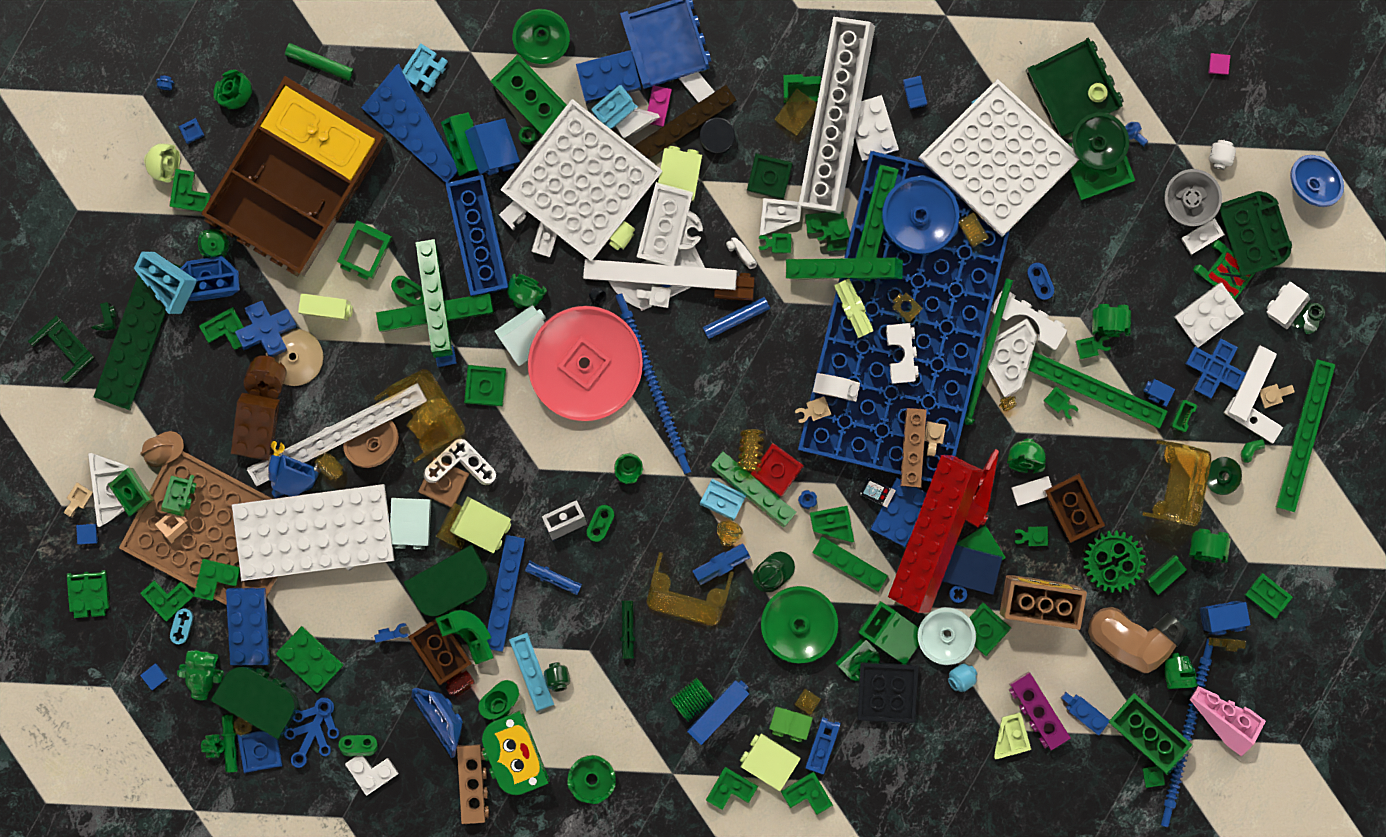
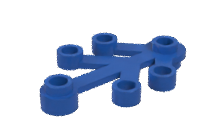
[284,698,340,768]

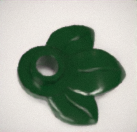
[1290,302,1325,334]

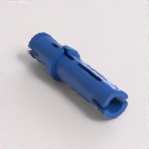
[524,561,582,595]

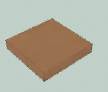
[418,457,469,508]

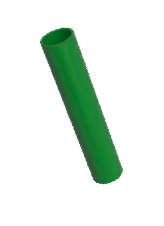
[285,43,354,81]

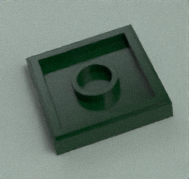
[747,153,793,200]

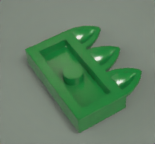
[836,637,880,681]

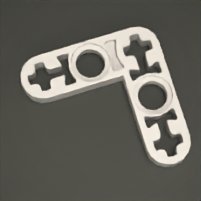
[424,439,496,485]

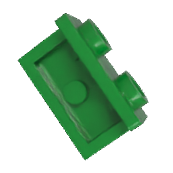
[161,475,197,517]

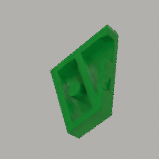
[810,506,854,542]

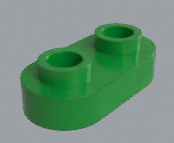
[391,276,424,305]
[587,505,614,542]
[339,735,378,756]

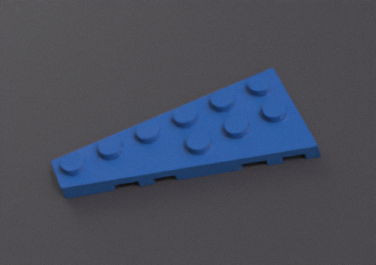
[361,64,458,183]

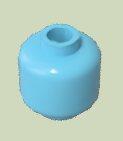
[948,663,977,692]

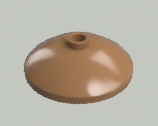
[343,420,399,468]

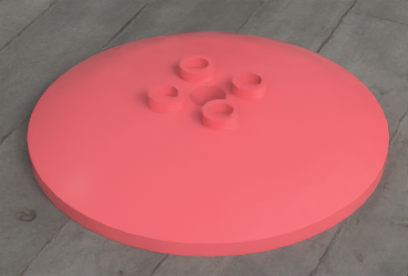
[528,306,643,421]

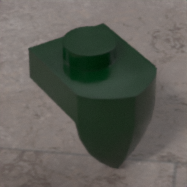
[91,302,117,331]

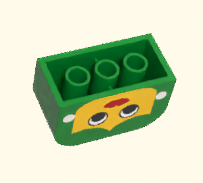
[482,709,550,795]

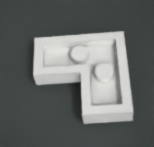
[345,756,399,796]

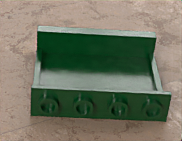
[1025,37,1124,138]

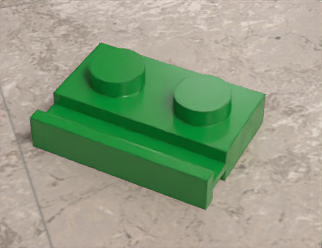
[1244,573,1293,619]

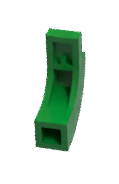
[436,610,494,665]

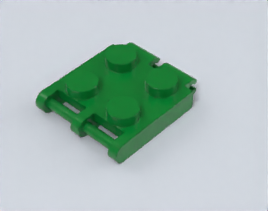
[67,570,109,618]

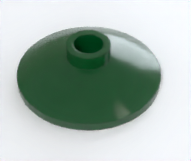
[1205,457,1242,495]

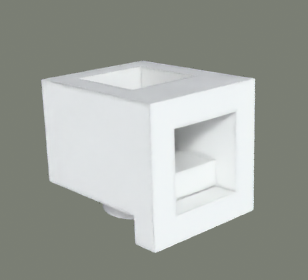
[499,201,527,230]

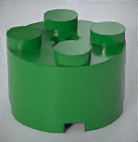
[1092,304,1131,337]
[1189,529,1231,563]

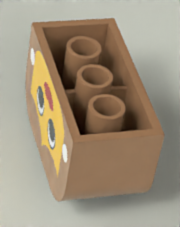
[999,575,1087,630]

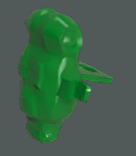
[177,650,224,700]

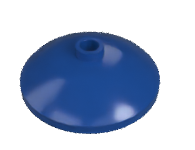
[1290,155,1344,207]

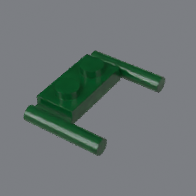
[28,315,95,383]

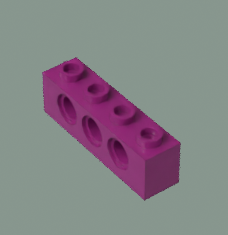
[1008,672,1071,750]

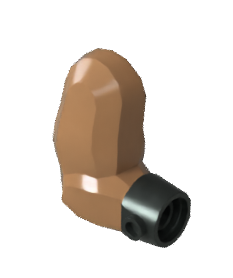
[1088,607,1188,674]

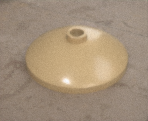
[266,329,323,386]

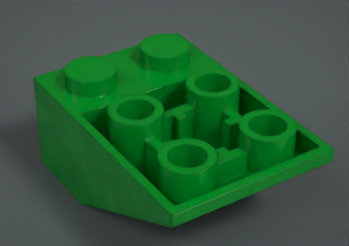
[858,601,919,664]

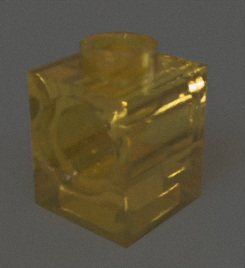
[892,293,923,323]

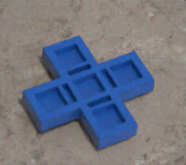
[235,301,296,357]
[1185,339,1246,399]

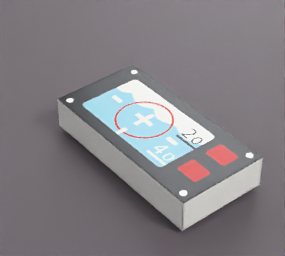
[860,477,896,507]

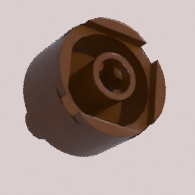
[244,356,287,399]

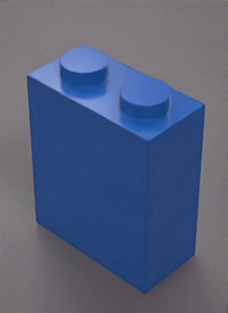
[465,118,520,176]

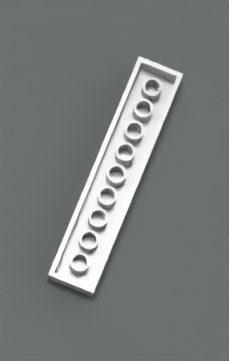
[799,17,875,214]

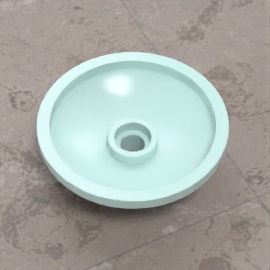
[918,607,976,665]

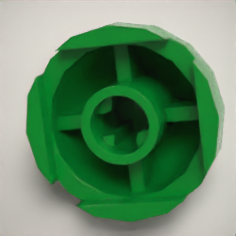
[214,70,252,109]
[507,274,547,309]
[1007,439,1046,473]

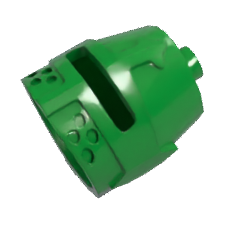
[198,229,229,258]
[1165,653,1198,689]

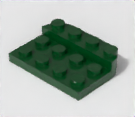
[1219,191,1292,277]

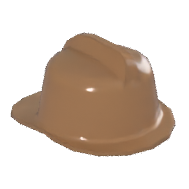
[140,431,184,468]

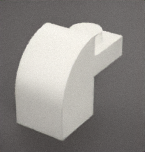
[813,373,860,402]

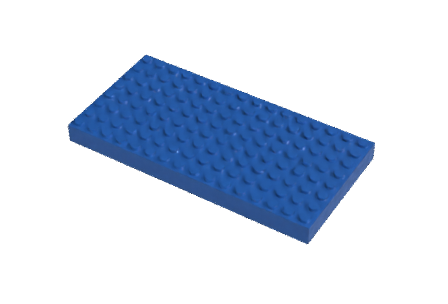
[798,151,1010,482]

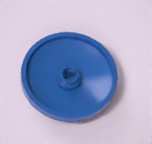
[882,176,959,254]

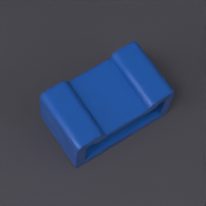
[903,76,927,110]

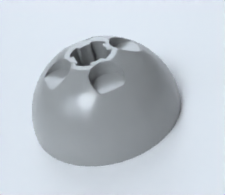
[1165,169,1222,226]

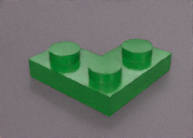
[169,169,211,212]
[805,211,847,251]
[199,307,244,350]
[194,559,240,601]
[140,580,194,622]
[706,767,758,810]
[781,771,833,815]

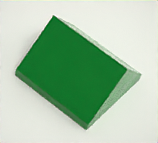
[108,468,154,516]

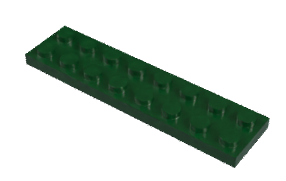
[93,263,182,410]

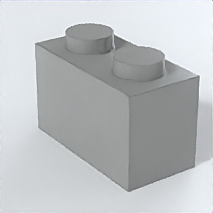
[542,500,587,540]

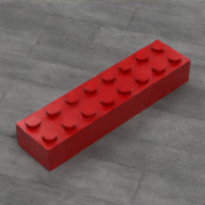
[888,455,984,613]

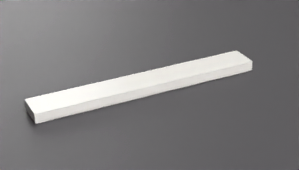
[583,259,737,290]

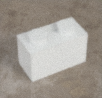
[1267,282,1310,329]

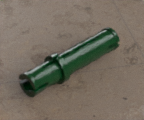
[620,601,635,658]

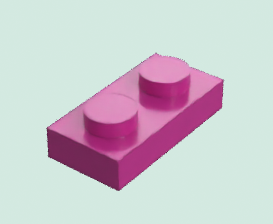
[647,86,672,127]

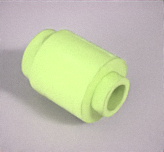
[609,221,635,250]

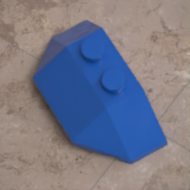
[180,256,240,301]
[412,688,463,758]

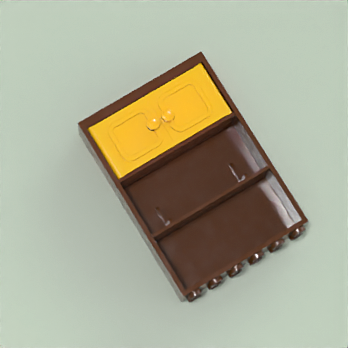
[201,76,387,277]

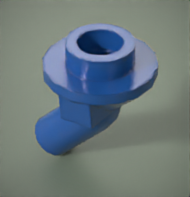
[1125,122,1148,147]

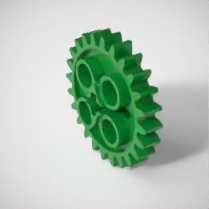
[1083,530,1146,593]

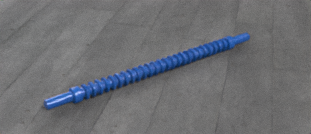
[616,293,691,474]
[1161,638,1215,827]

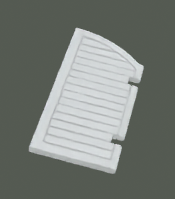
[609,246,705,311]

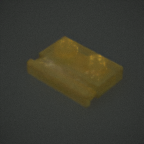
[774,89,817,136]
[436,503,466,549]

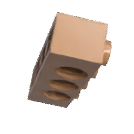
[900,408,926,487]
[457,744,489,824]

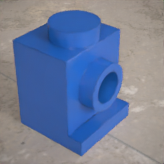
[1143,379,1175,407]

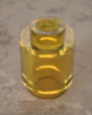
[315,452,343,480]

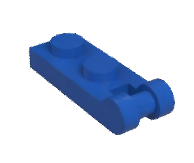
[805,717,841,774]

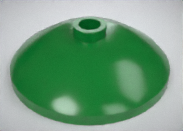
[512,9,570,64]

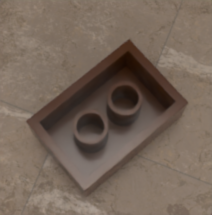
[231,393,280,461]
[1043,474,1105,543]
[408,615,473,685]

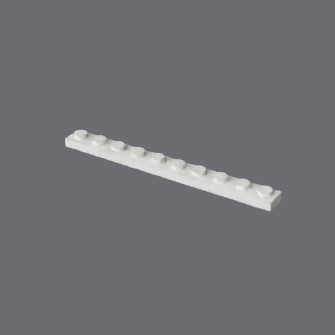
[247,383,427,486]

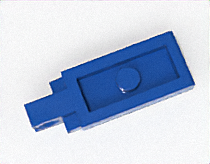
[1060,692,1109,735]

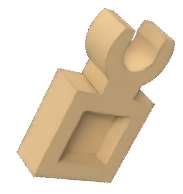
[795,396,831,423]

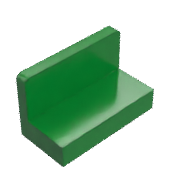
[1145,555,1187,595]

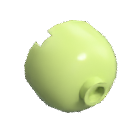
[144,144,180,182]

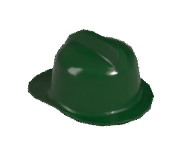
[753,551,795,592]

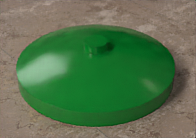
[761,586,838,663]

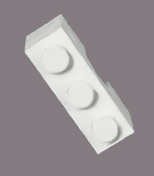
[886,323,918,384]

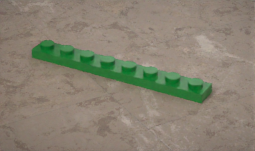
[1028,351,1167,428]
[1275,359,1335,512]

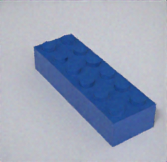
[445,175,508,296]

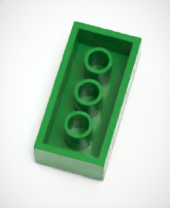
[1108,693,1193,775]

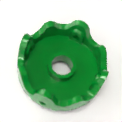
[568,755,616,804]

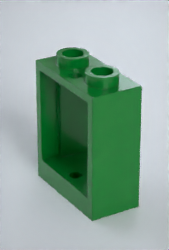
[337,220,393,280]

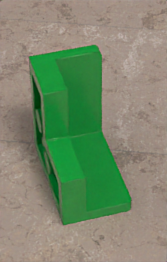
[783,74,822,103]

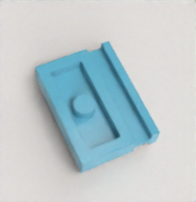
[591,85,638,130]
[700,479,746,521]

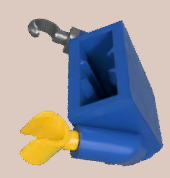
[268,441,325,498]

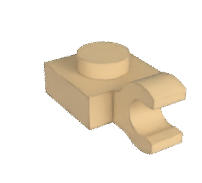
[1259,384,1295,408]
[924,422,946,457]
[64,482,93,517]

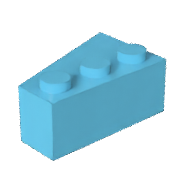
[134,252,197,314]

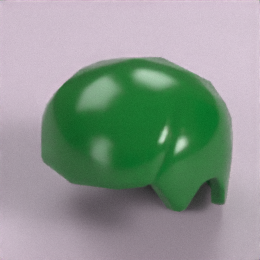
[614,453,643,484]

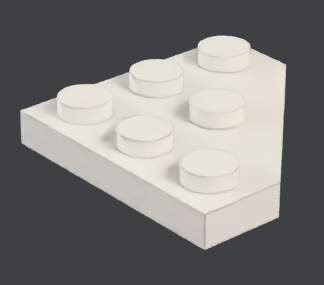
[980,319,1037,398]

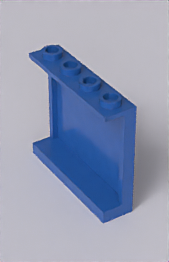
[620,0,712,89]

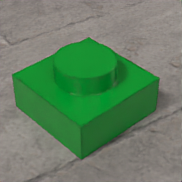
[1142,766,1165,788]

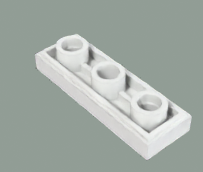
[1224,397,1283,444]

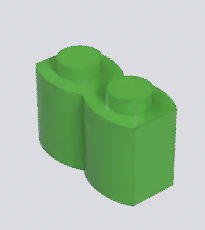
[769,706,813,742]

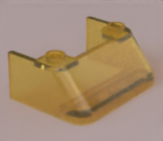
[374,369,465,463]
[1142,440,1211,526]
[647,552,734,626]

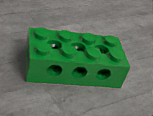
[490,54,567,136]

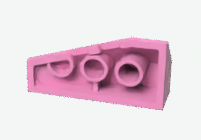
[1190,686,1266,757]

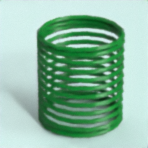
[670,678,715,722]

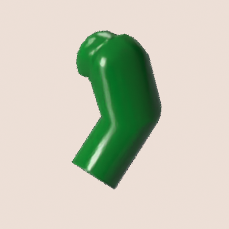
[1240,439,1265,463]

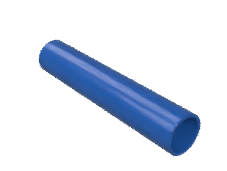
[703,297,770,339]

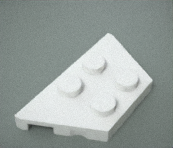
[88,453,130,527]

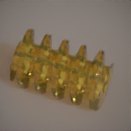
[737,429,765,471]

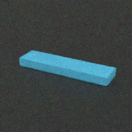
[509,633,554,711]

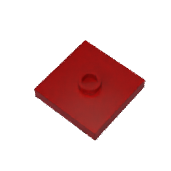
[751,443,804,497]

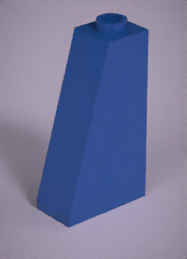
[687,680,749,745]

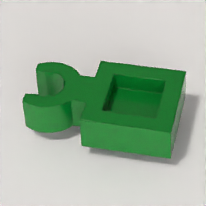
[815,218,850,241]
[758,233,791,253]
[1075,336,1111,360]
[1043,386,1079,419]
[1014,526,1048,546]

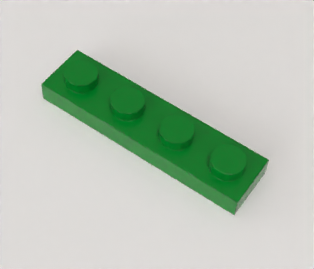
[812,536,888,592]

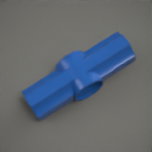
[693,543,751,585]

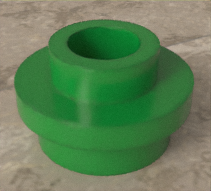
[519,126,538,145]

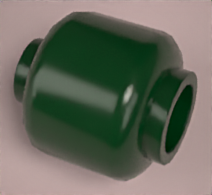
[544,662,571,692]

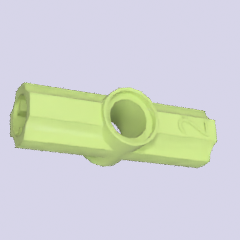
[834,279,873,338]

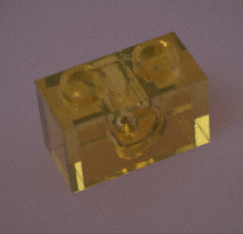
[407,395,451,439]

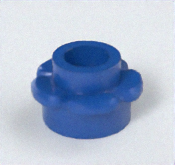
[156,76,174,90]
[798,490,817,509]

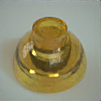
[717,521,743,546]

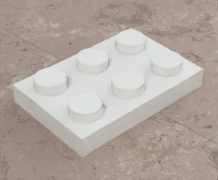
[855,95,899,162]
[1174,282,1244,348]

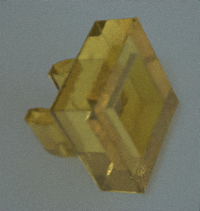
[794,688,821,715]

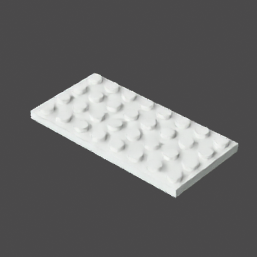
[232,484,394,581]

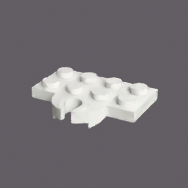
[637,182,703,266]

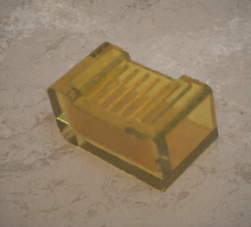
[958,212,989,248]

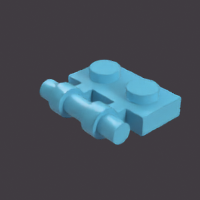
[402,43,448,93]

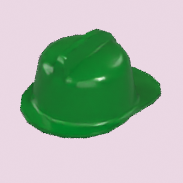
[479,680,519,720]

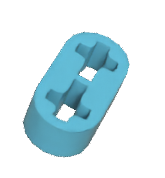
[170,608,194,644]

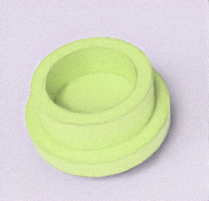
[1088,83,1108,102]

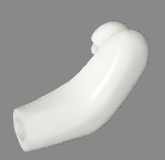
[726,238,757,269]

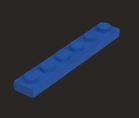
[487,535,525,652]

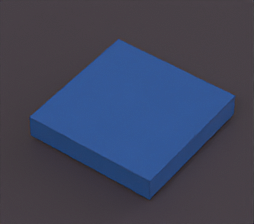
[238,730,283,773]

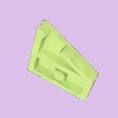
[994,712,1031,759]

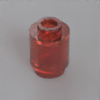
[446,670,475,697]

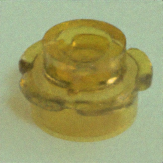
[999,396,1017,412]
[234,717,252,735]

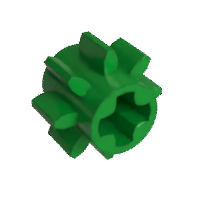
[201,735,225,758]

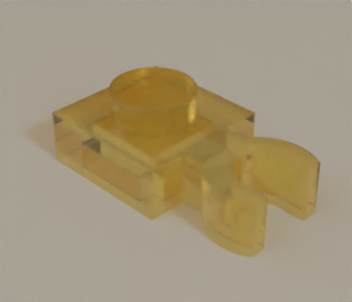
[1208,637,1246,652]

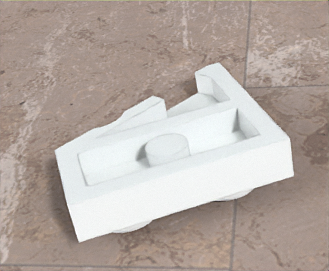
[760,198,801,235]

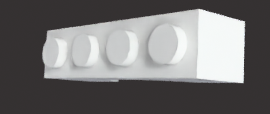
[990,291,1067,351]

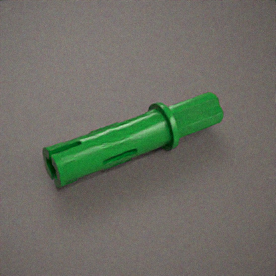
[221,714,238,772]

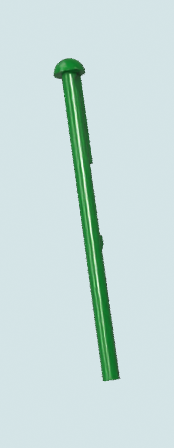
[963,278,1013,425]

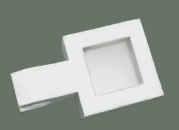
[636,286,671,308]

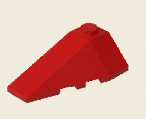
[965,449,999,528]

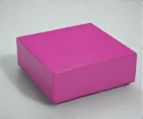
[1209,53,1230,75]

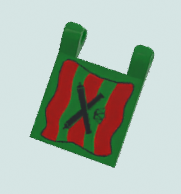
[1193,240,1255,300]

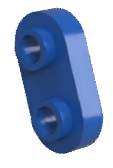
[1027,263,1054,300]

